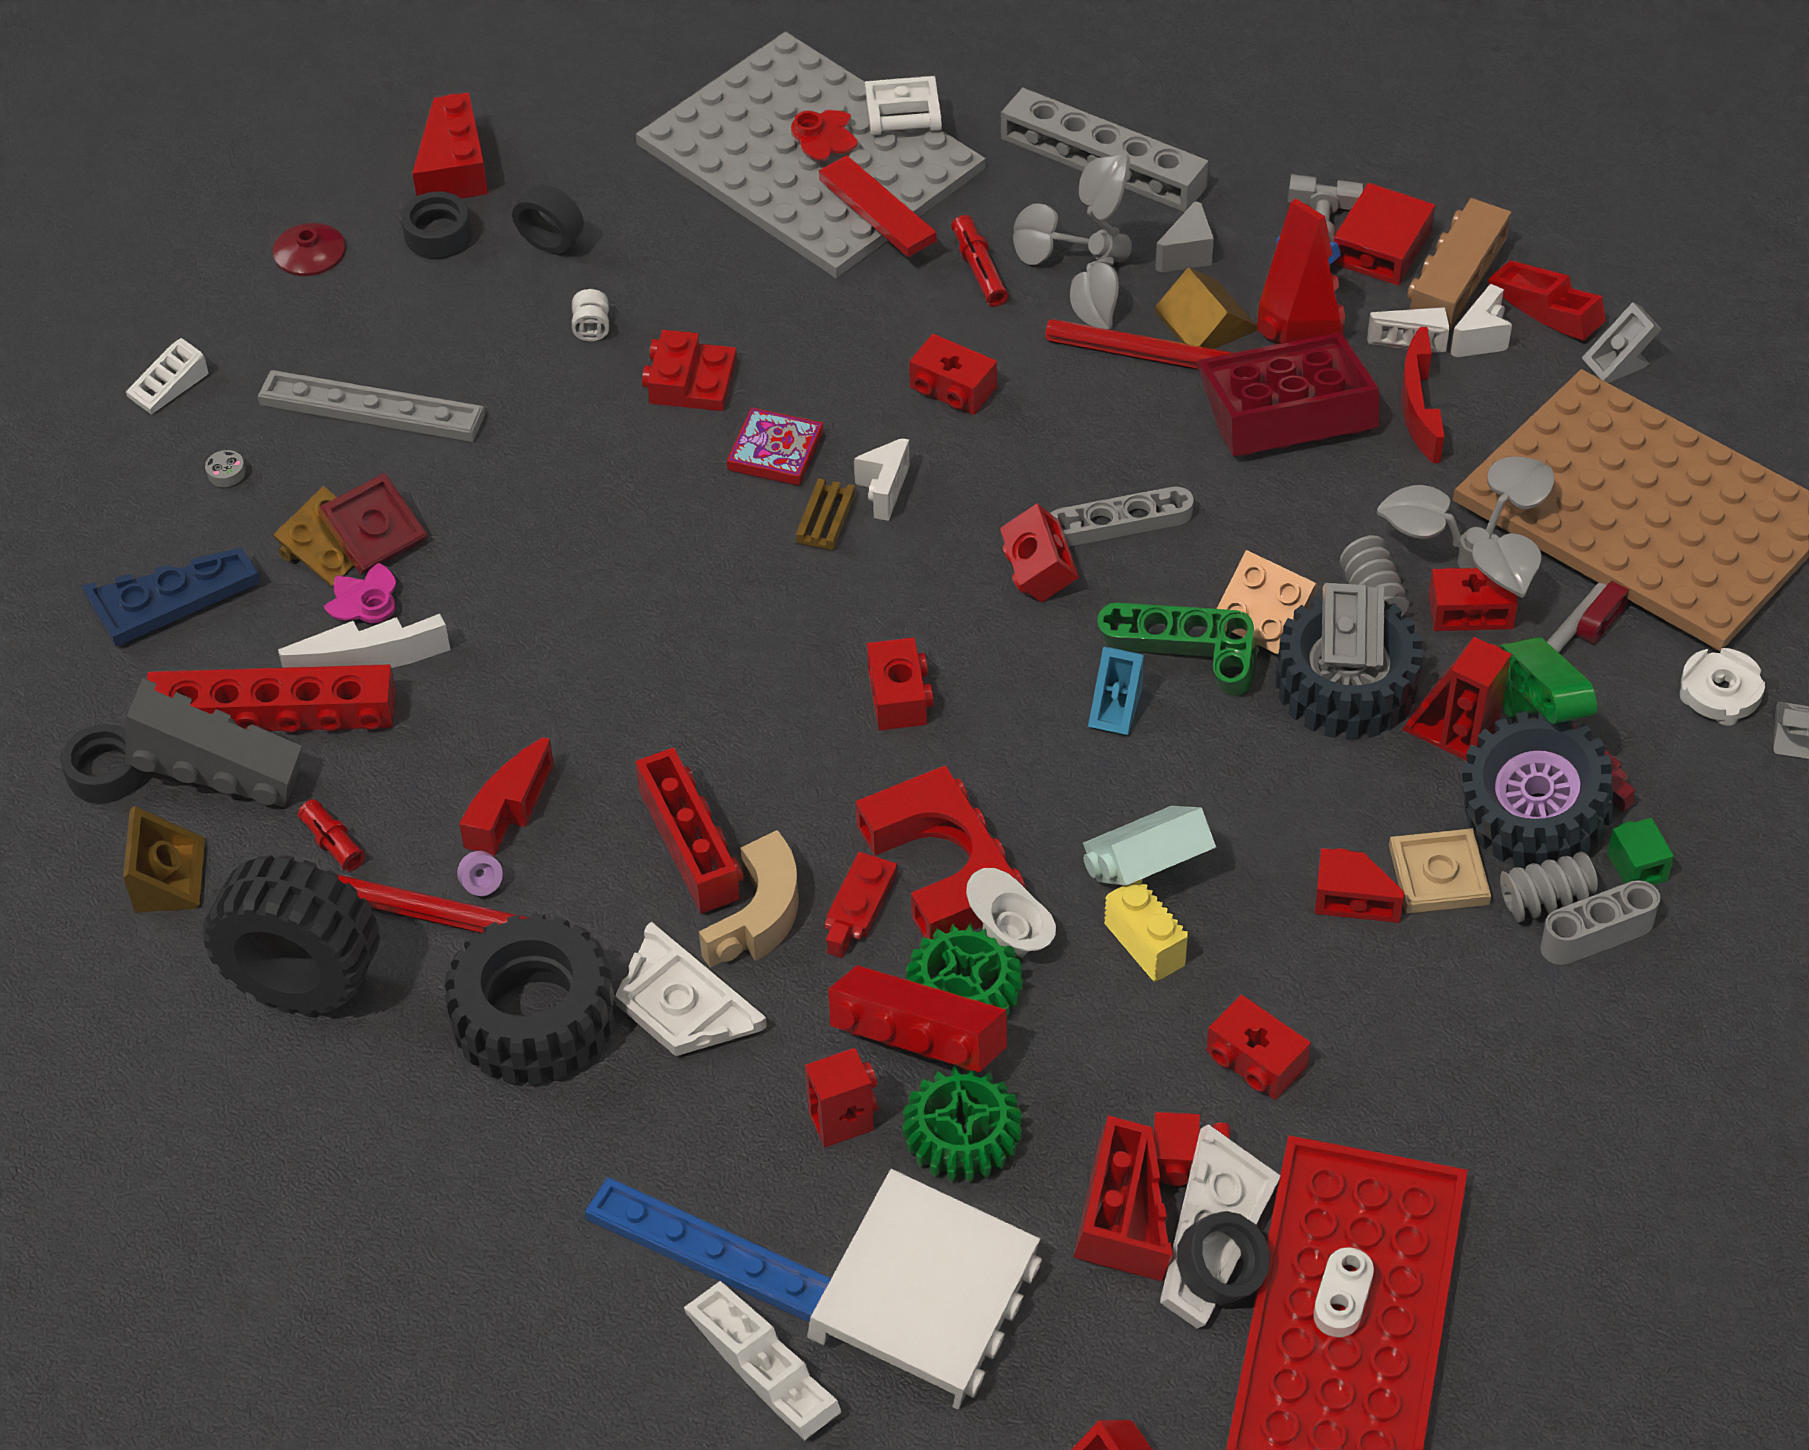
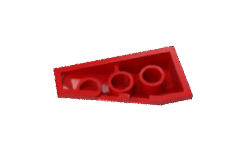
[1257,198,1345,344]

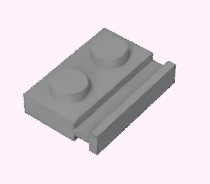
[1321,583,1384,669]

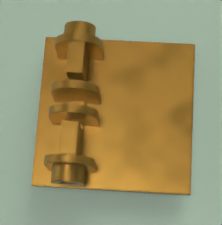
[273,486,354,587]

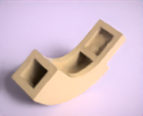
[699,830,799,968]

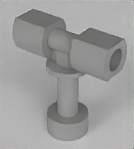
[1287,174,1363,242]

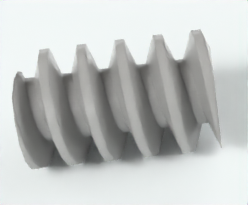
[1340,535,1409,616]
[1500,852,1598,923]

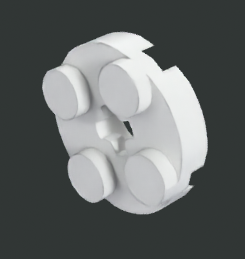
[1680,648,1765,726]

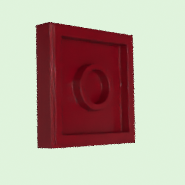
[318,472,427,575]

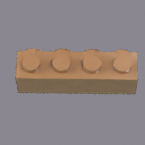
[1407,198,1511,330]

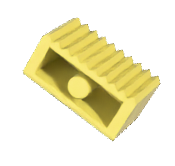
[1104,879,1188,982]

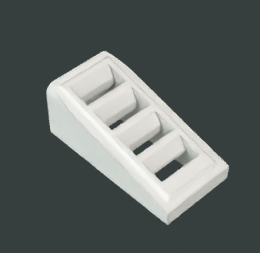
[1367,307,1449,352]
[126,338,209,415]

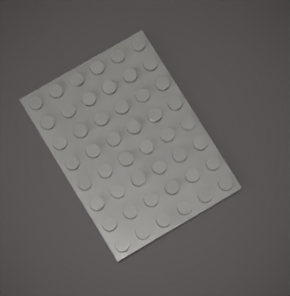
[636,32,986,279]

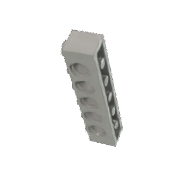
[1001,88,1209,212]

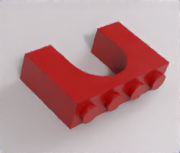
[855,765,1025,940]

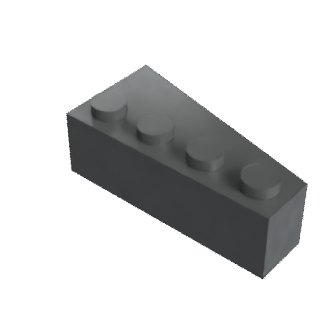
[125,678,302,807]

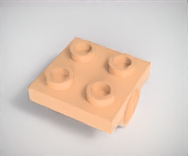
[1217,550,1319,654]

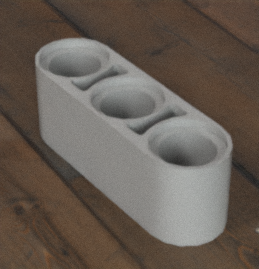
[1540,880,1660,965]

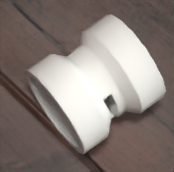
[572,289,609,341]

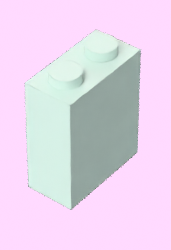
[1083,806,1216,885]

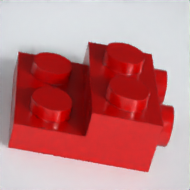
[642,330,737,411]

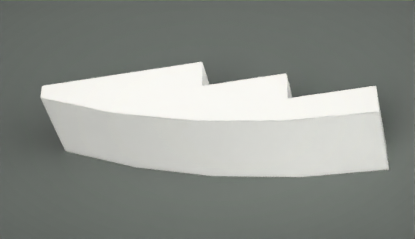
[278,614,450,668]
[684,1281,841,1440]

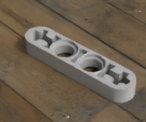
[1051,487,1194,547]

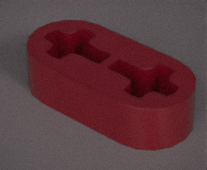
[1576,581,1630,645]

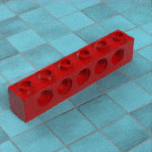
[147,664,396,732]

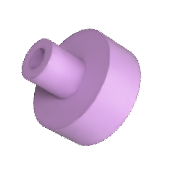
[457,851,503,896]

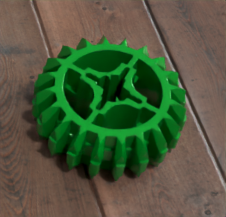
[906,923,1023,1016]
[902,1066,1022,1183]

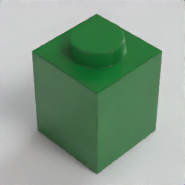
[1607,818,1674,885]

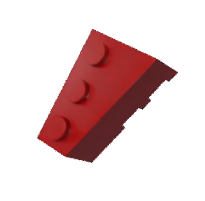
[412,92,488,198]
[1073,1115,1173,1281]

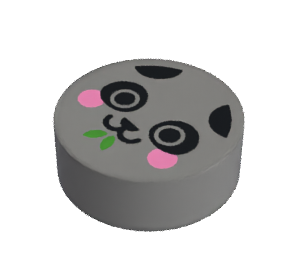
[205,450,246,487]

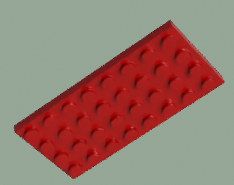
[1226,1135,1468,1450]

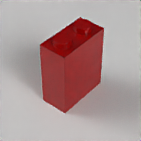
[1332,183,1435,286]

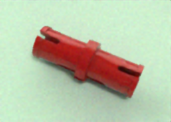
[297,799,366,872]

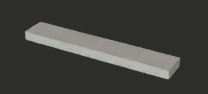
[258,370,485,442]

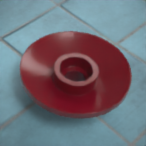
[273,223,345,276]

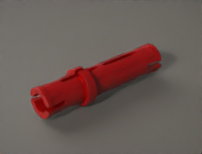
[951,215,1009,307]

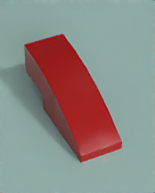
[1488,260,1606,340]
[459,737,554,856]

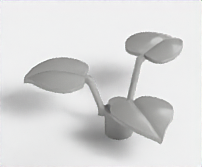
[1013,154,1132,330]
[1377,456,1554,598]

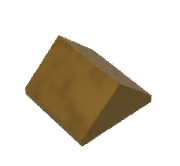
[1155,267,1257,349]
[123,806,205,913]

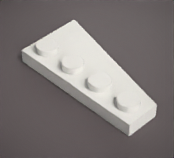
[1160,1124,1280,1328]

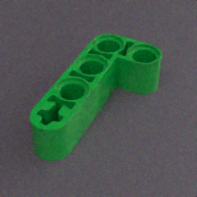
[1097,603,1257,696]
[1499,637,1597,724]

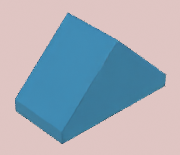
[1088,646,1144,735]

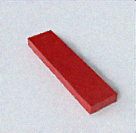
[819,155,937,257]

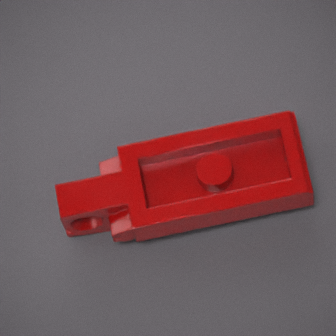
[825,852,898,959]

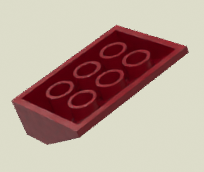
[1197,332,1379,456]

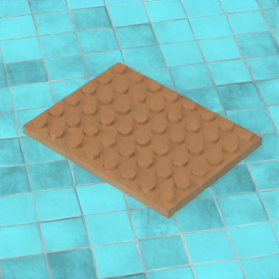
[1453,369,1809,651]

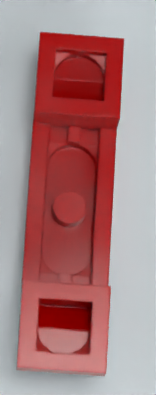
[1401,327,1444,463]

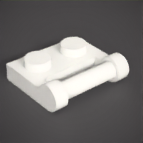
[865,76,941,136]

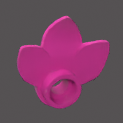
[324,563,396,623]

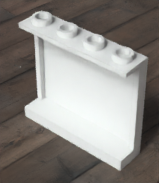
[807,1169,1042,1410]

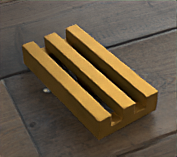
[796,478,855,550]

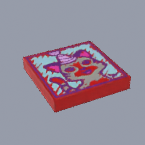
[727,407,824,486]

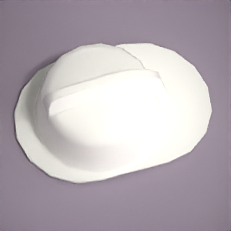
[966,868,1056,958]

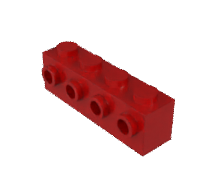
[635,747,743,914]
[828,965,1007,1072]

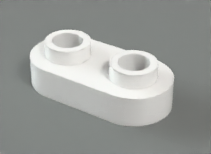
[1314,1248,1374,1337]

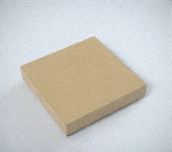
[1389,828,1491,914]

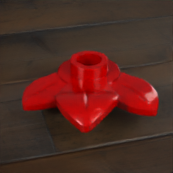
[791,110,858,161]

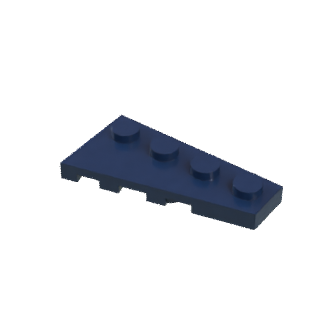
[81,547,261,647]

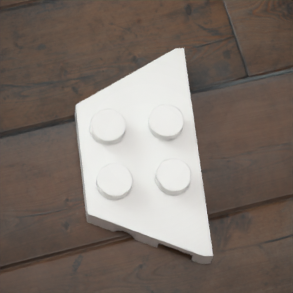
[615,922,767,1056]

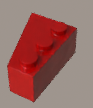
[1401,637,1512,761]

